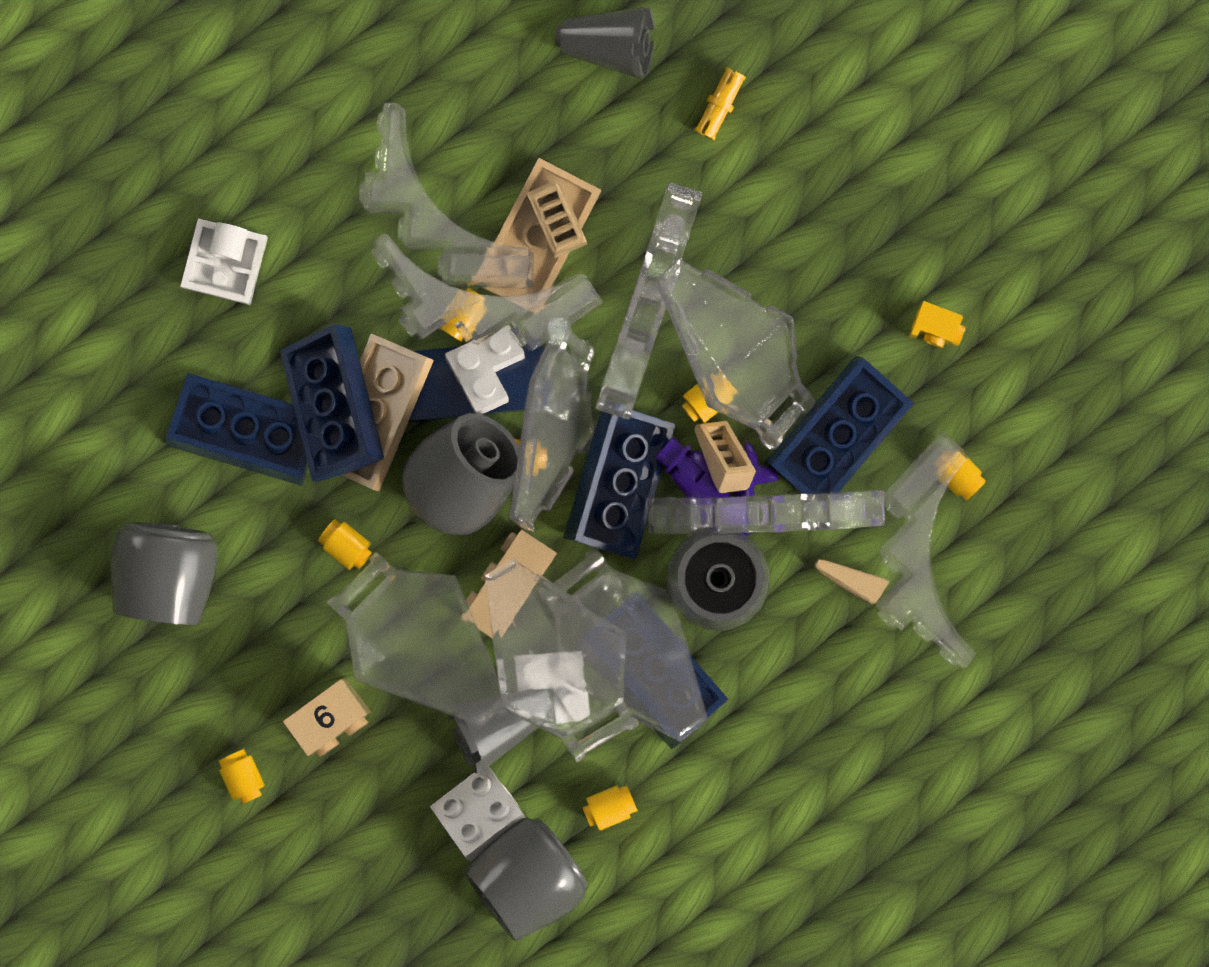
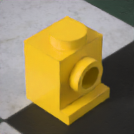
[908,301,966,348]

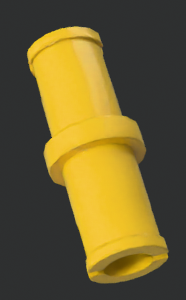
[694,67,746,141]

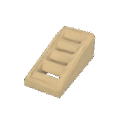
[526,179,587,258]
[694,421,756,493]
[813,559,890,605]

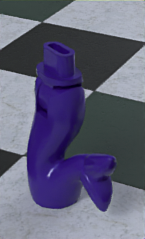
[655,437,779,536]

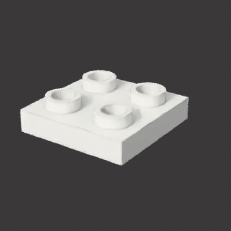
[180,218,268,305]
[430,767,527,862]

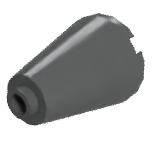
[555,7,655,78]
[446,689,549,774]

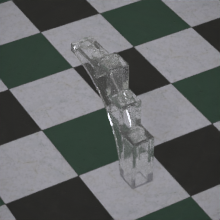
[359,103,535,289]
[595,182,703,420]
[371,233,603,351]
[876,430,975,669]
[648,490,885,535]

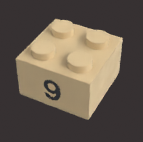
[283,678,371,757]

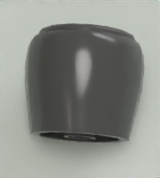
[402,413,524,535]
[111,522,218,625]
[667,527,770,631]
[464,817,588,942]

